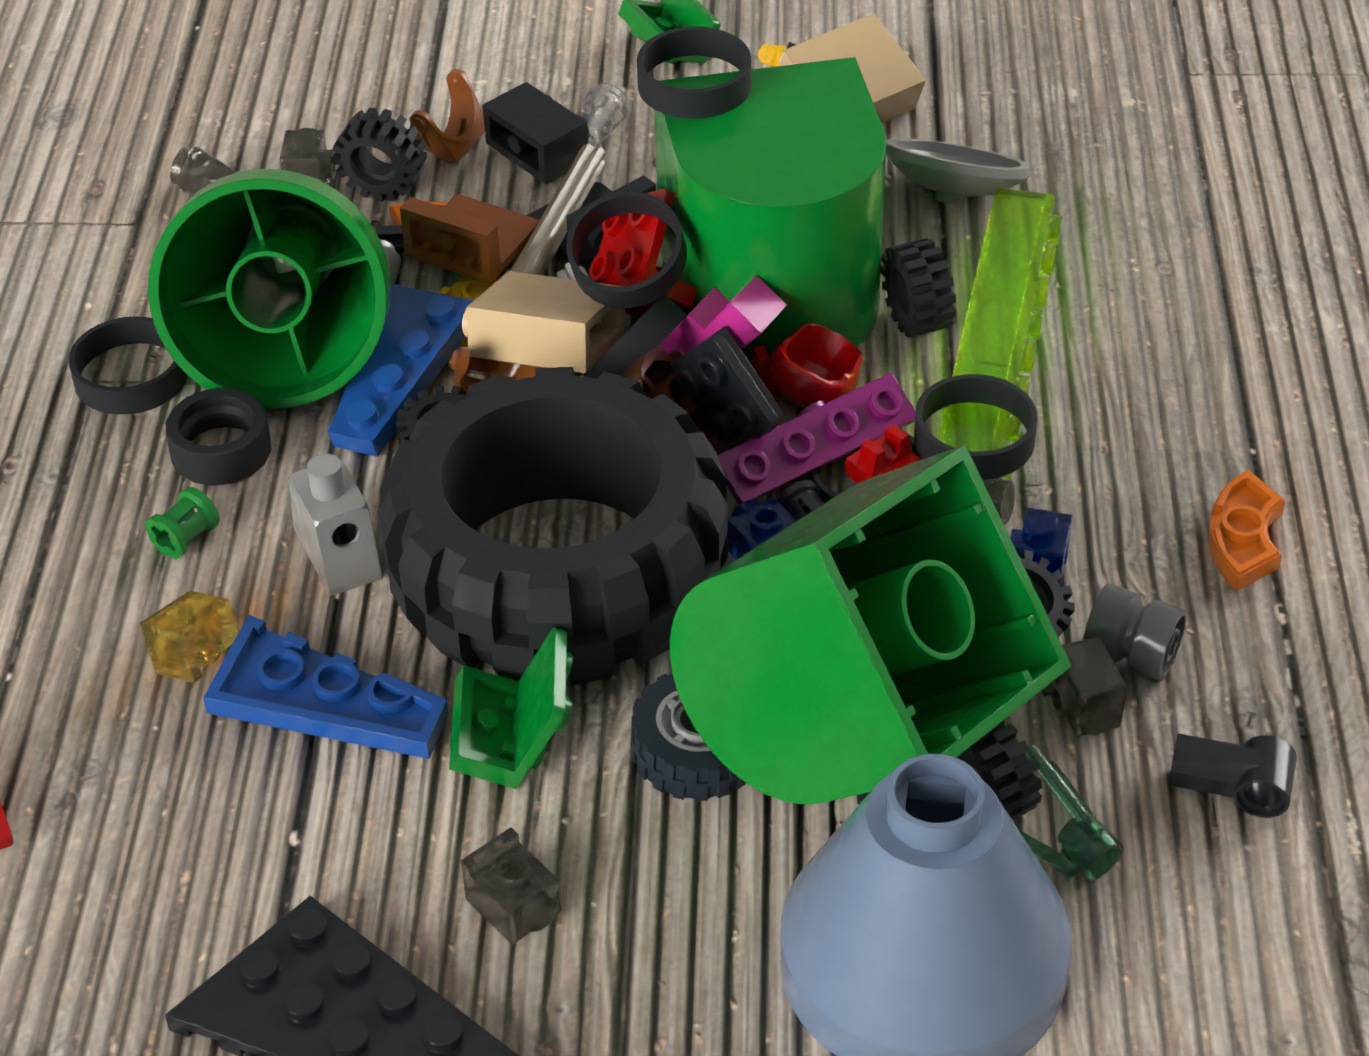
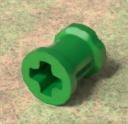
[145,487,220,559]

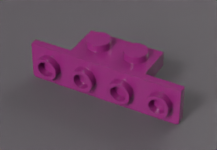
[718,372,916,506]

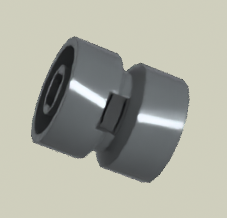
[1082,583,1188,681]

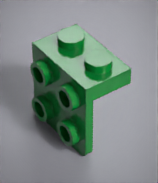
[449,627,573,789]

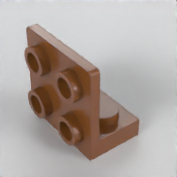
[400,194,539,284]

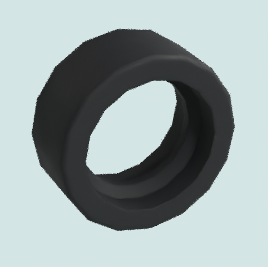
[165,388,272,486]

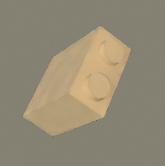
[778,13,926,123]
[462,271,625,373]

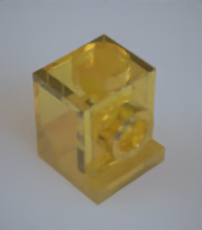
[140,590,239,683]

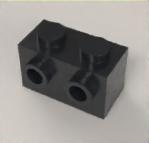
[482,82,590,185]

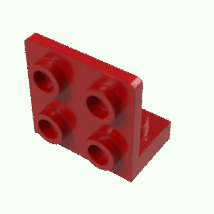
[589,188,697,318]

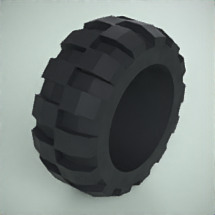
[378,367,728,685]

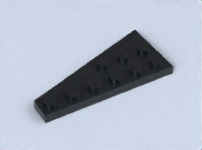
[165,896,519,1056]

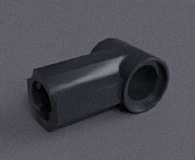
[1168,733,1297,818]

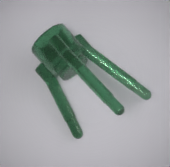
[1018,744,1124,880]

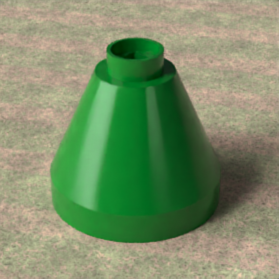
[148,169,391,409]

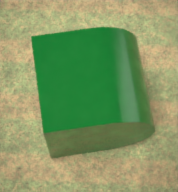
[654,57,886,359]
[670,445,1072,805]

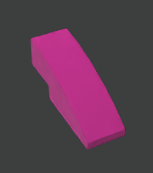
[659,275,787,354]

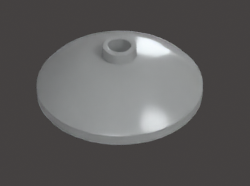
[886,138,1030,205]

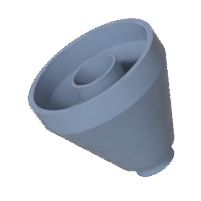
[780,754,1072,1056]

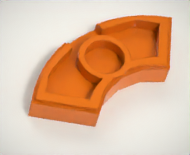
[1208,470,1285,591]

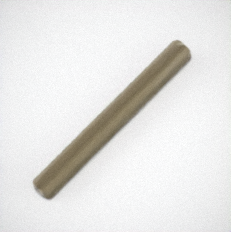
[511,143,606,275]

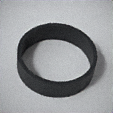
[637,27,751,119]
[566,191,687,308]
[584,294,687,379]
[69,316,188,415]
[914,374,1038,480]

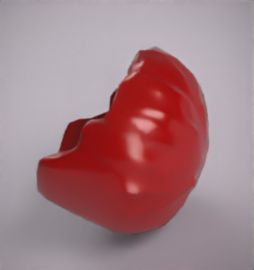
[769,323,864,409]

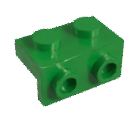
[618,0,720,64]

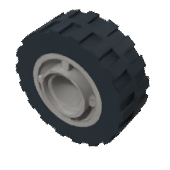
[631,674,746,801]

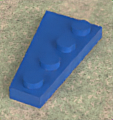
[328,283,474,457]
[203,615,449,759]

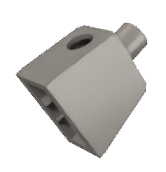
[288,453,382,596]

